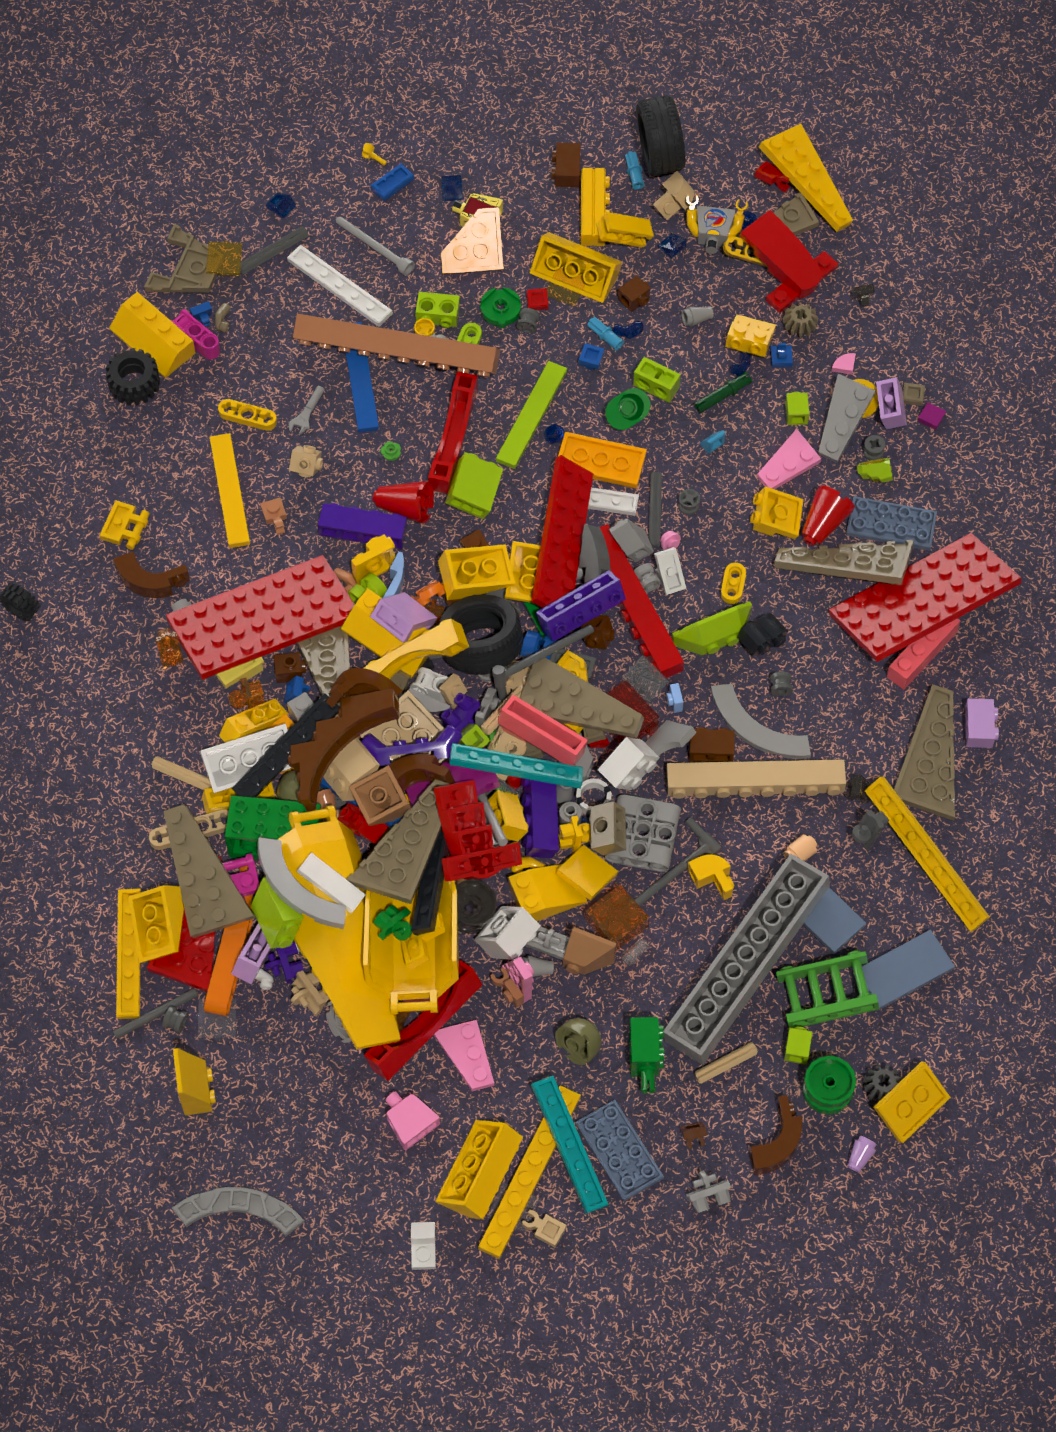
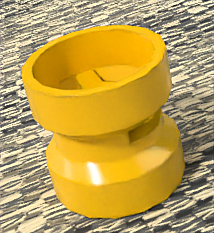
[414,318,435,336]

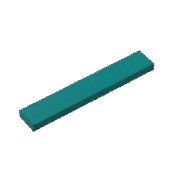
[450,743,583,789]
[531,1076,609,1214]

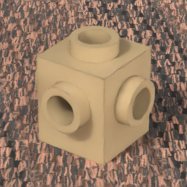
[289,445,323,477]

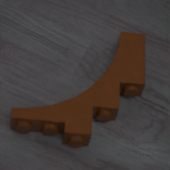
[288,688,400,812]

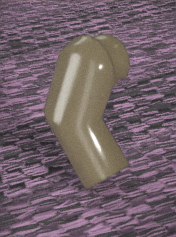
[214,303,231,333]

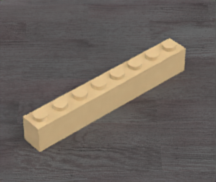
[666,760,846,799]

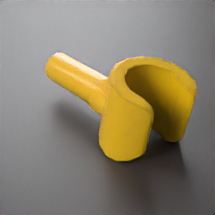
[362,143,387,166]

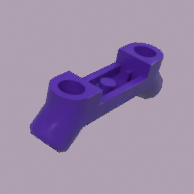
[361,725,463,766]

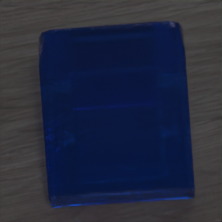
[441,175,463,201]
[265,192,296,218]
[657,233,687,259]

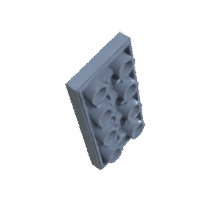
[846,496,937,551]
[803,888,866,955]
[853,930,955,1011]
[575,1100,664,1201]

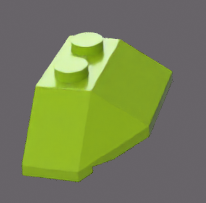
[672,601,752,655]

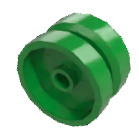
[802,1056,856,1115]

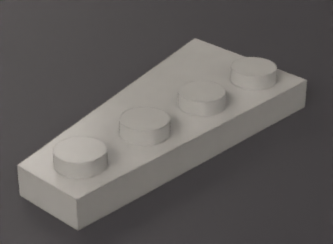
[818,374,875,463]

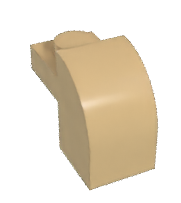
[653,171,694,220]

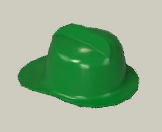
[605,388,650,430]

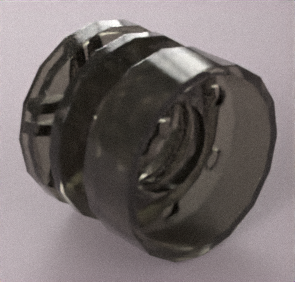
[456,879,497,934]

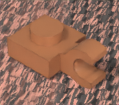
[260,498,287,535]
[491,968,524,1008]

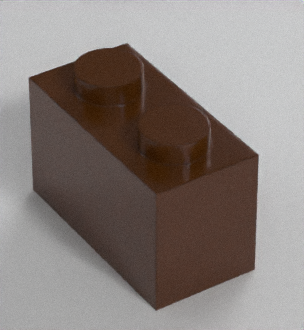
[551,142,581,187]
[689,727,735,762]

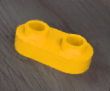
[721,563,746,604]

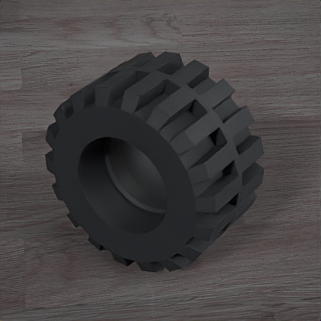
[105,348,160,406]

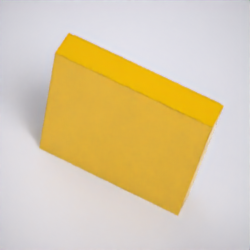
[556,845,618,901]

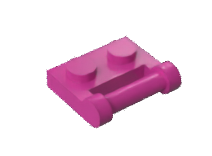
[223,853,260,897]

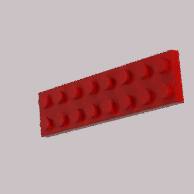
[531,455,594,608]

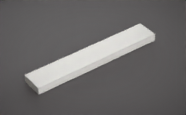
[287,245,393,327]

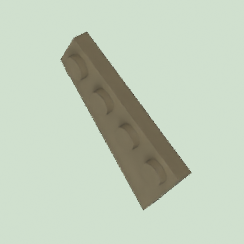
[738,192,819,254]

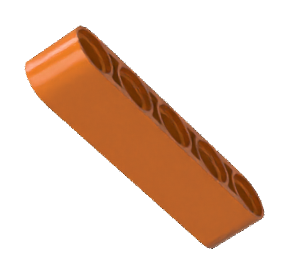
[204,919,253,1016]

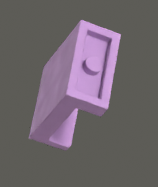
[370,592,438,642]

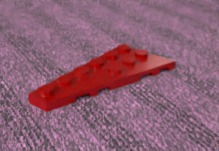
[147,856,222,992]

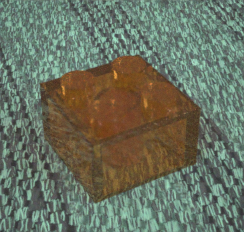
[585,885,649,951]

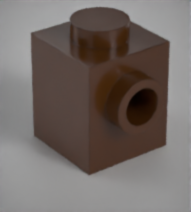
[618,275,650,312]
[274,652,307,683]

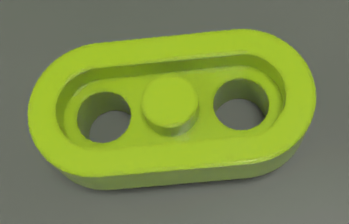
[457,323,482,345]

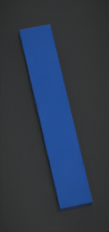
[345,322,379,433]

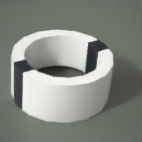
[576,778,612,816]

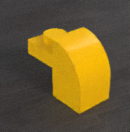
[687,855,734,900]

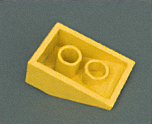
[505,541,541,603]
[438,544,515,600]
[508,864,588,921]
[128,885,184,963]
[173,1048,216,1115]

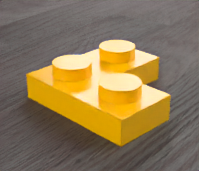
[401,911,445,970]

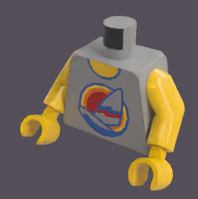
[686,194,748,254]

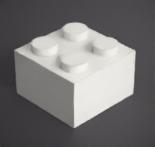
[598,737,660,790]
[474,906,541,960]

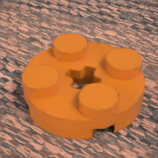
[410,577,445,606]

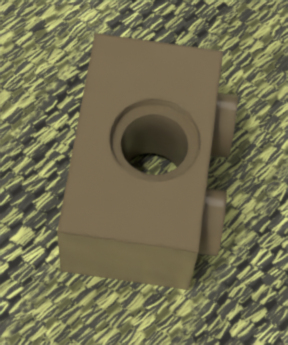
[589,801,626,855]

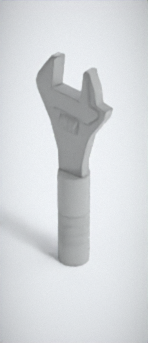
[289,386,325,435]

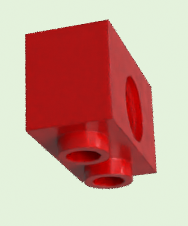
[337,803,388,845]

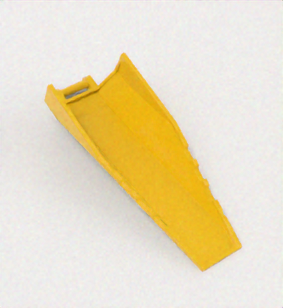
[363,794,459,1015]
[278,805,401,1050]

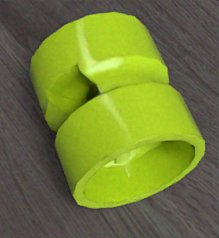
[347,572,387,604]

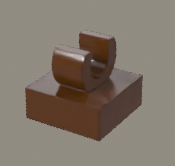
[679,1122,707,1149]

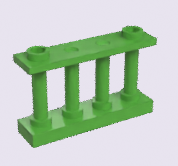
[776,951,879,1028]

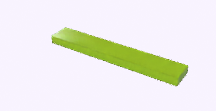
[496,361,567,469]

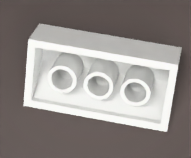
[200,724,292,793]

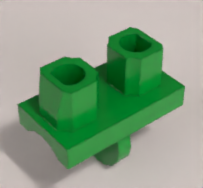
[373,905,412,941]

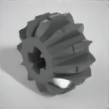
[863,1064,902,1103]

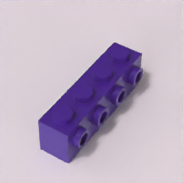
[318,503,407,549]
[536,570,626,642]
[521,778,559,859]

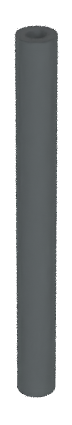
[113,988,198,1039]

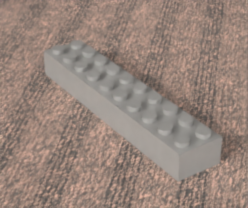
[663,854,830,1065]

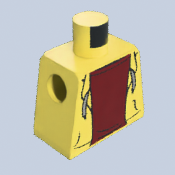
[452,193,503,227]

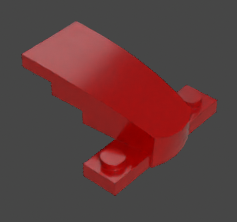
[740,210,839,313]
[434,780,522,881]

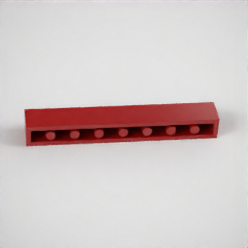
[600,524,684,681]

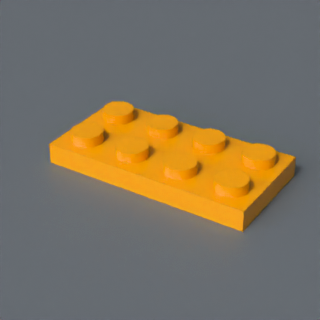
[558,432,647,489]

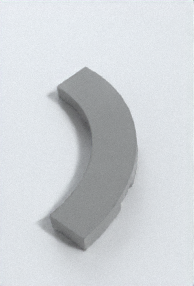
[711,684,811,759]
[258,838,346,929]
[172,1187,304,1237]

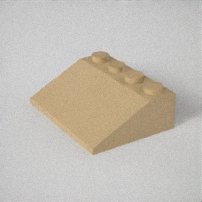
[360,690,459,766]

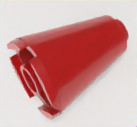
[373,481,434,524]
[802,485,855,546]

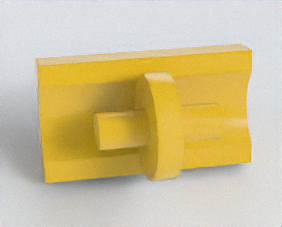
[558,816,591,853]

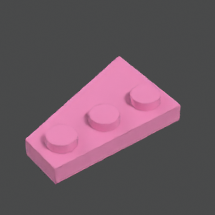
[757,429,821,489]
[501,957,534,1002]
[433,1020,494,1091]

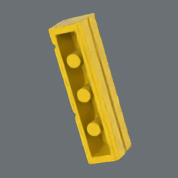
[581,168,610,246]

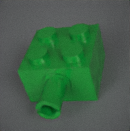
[629,1017,664,1094]

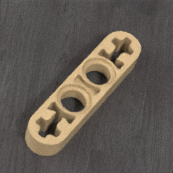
[149,810,229,850]

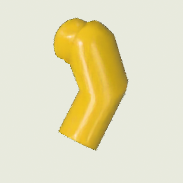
[511,856,546,874]

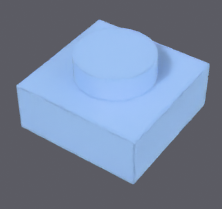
[666,683,683,713]

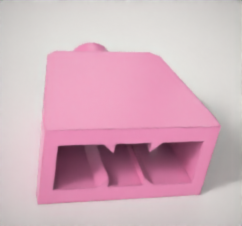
[386,1091,440,1151]

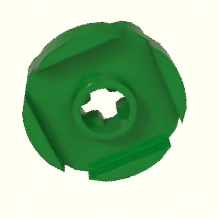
[480,288,521,328]

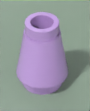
[847,1136,877,1173]

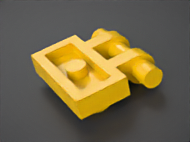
[99,500,150,550]

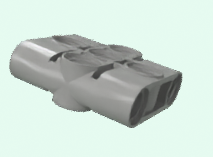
[605,795,681,872]

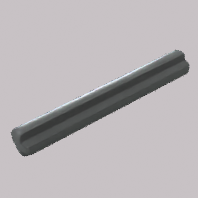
[237,226,308,274]
[649,471,662,548]

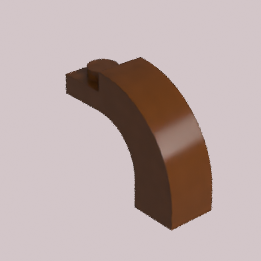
[113,551,190,598]
[326,668,403,708]
[389,754,455,793]
[749,1095,802,1175]

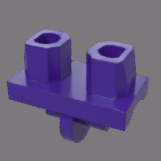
[441,693,481,732]
[264,941,304,984]

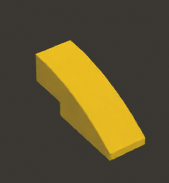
[202,782,275,814]

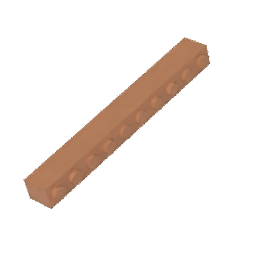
[293,314,501,377]

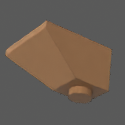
[349,765,412,826]
[563,927,616,975]

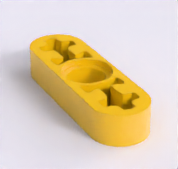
[723,237,768,267]
[218,399,277,430]

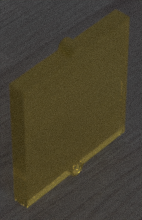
[206,241,242,276]
[547,268,586,306]

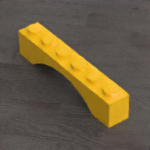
[364,619,469,679]

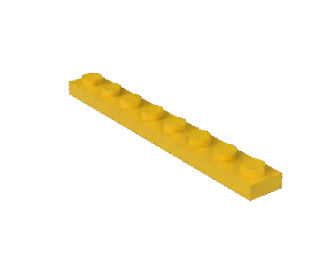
[865,776,990,932]
[478,1085,581,1259]

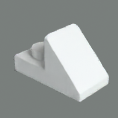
[654,547,686,595]
[411,1222,436,1270]

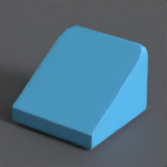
[699,430,725,454]

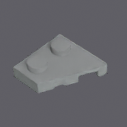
[475,687,500,734]

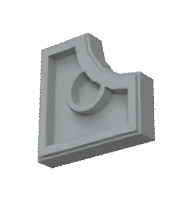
[645,720,696,756]

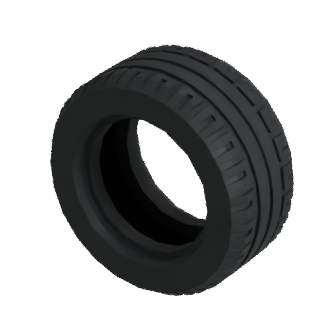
[636,95,686,176]
[438,594,523,675]

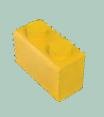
[488,790,528,842]

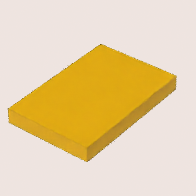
[873,1061,951,1143]

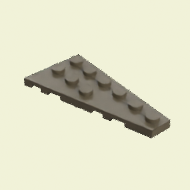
[346,779,449,904]
[163,804,256,938]

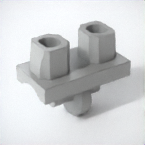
[526,926,570,960]
[685,1170,731,1213]

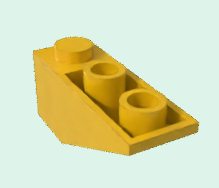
[219,699,289,743]

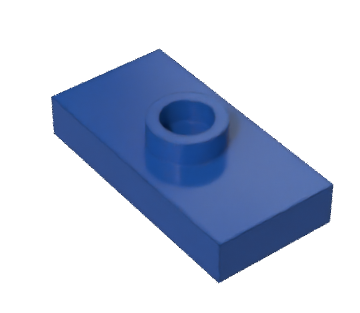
[371,163,414,201]

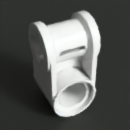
[410,667,449,702]

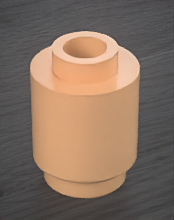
[783,834,817,861]

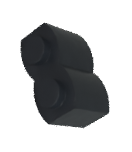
[737,613,789,656]

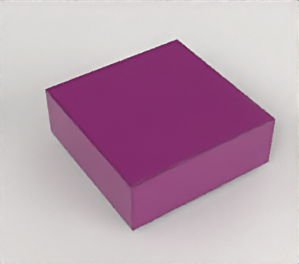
[918,402,946,430]

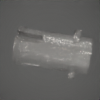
[621,937,650,966]

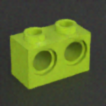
[416,292,460,328]
[633,357,681,403]

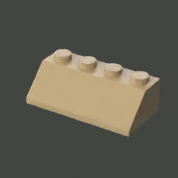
[312,714,380,801]

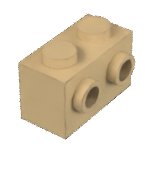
[487,726,527,781]

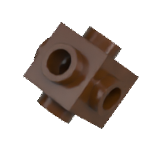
[581,615,615,650]

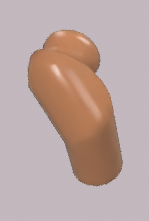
[334,568,357,592]

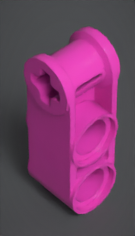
[170,309,220,359]

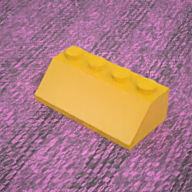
[529,232,623,303]
[109,292,195,378]
[341,588,429,679]
[435,1120,523,1220]

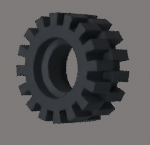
[0,583,40,622]

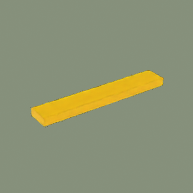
[210,433,250,548]
[116,889,141,1019]

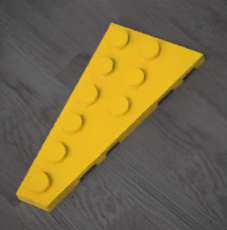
[759,124,853,232]

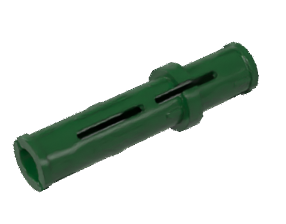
[693,372,752,414]

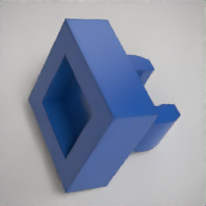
[190,301,212,327]
[578,343,605,370]
[770,343,793,367]
[284,676,310,703]

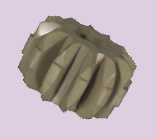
[783,302,818,338]

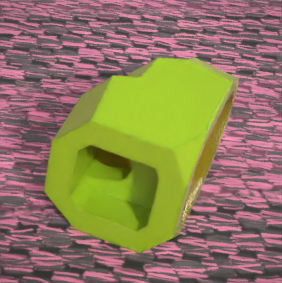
[857,458,893,483]

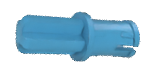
[625,151,645,190]
[587,317,624,351]

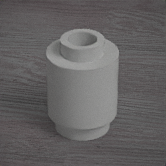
[559,802,582,826]

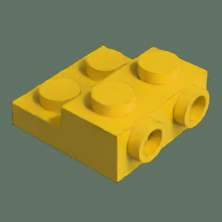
[725,314,776,357]
[750,486,803,539]
[351,534,396,585]

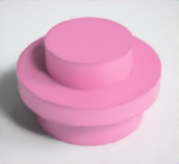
[660,531,681,550]

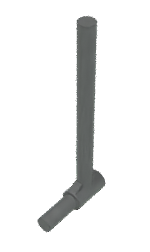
[492,625,594,701]
[625,817,723,914]

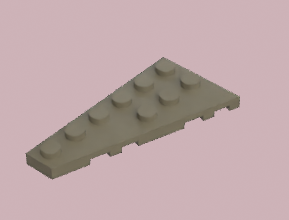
[775,540,914,585]
[296,625,350,707]
[520,658,644,738]
[894,684,955,821]

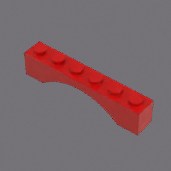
[428,371,478,494]
[364,960,482,1081]

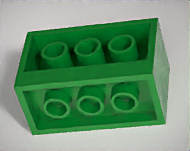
[225,796,323,860]

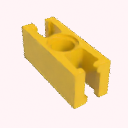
[597,212,654,247]

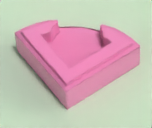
[832,353,856,375]

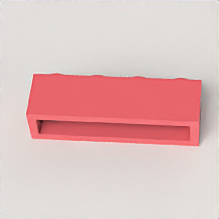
[887,618,960,690]
[498,695,588,766]

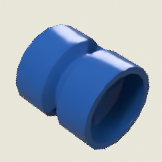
[520,630,558,660]

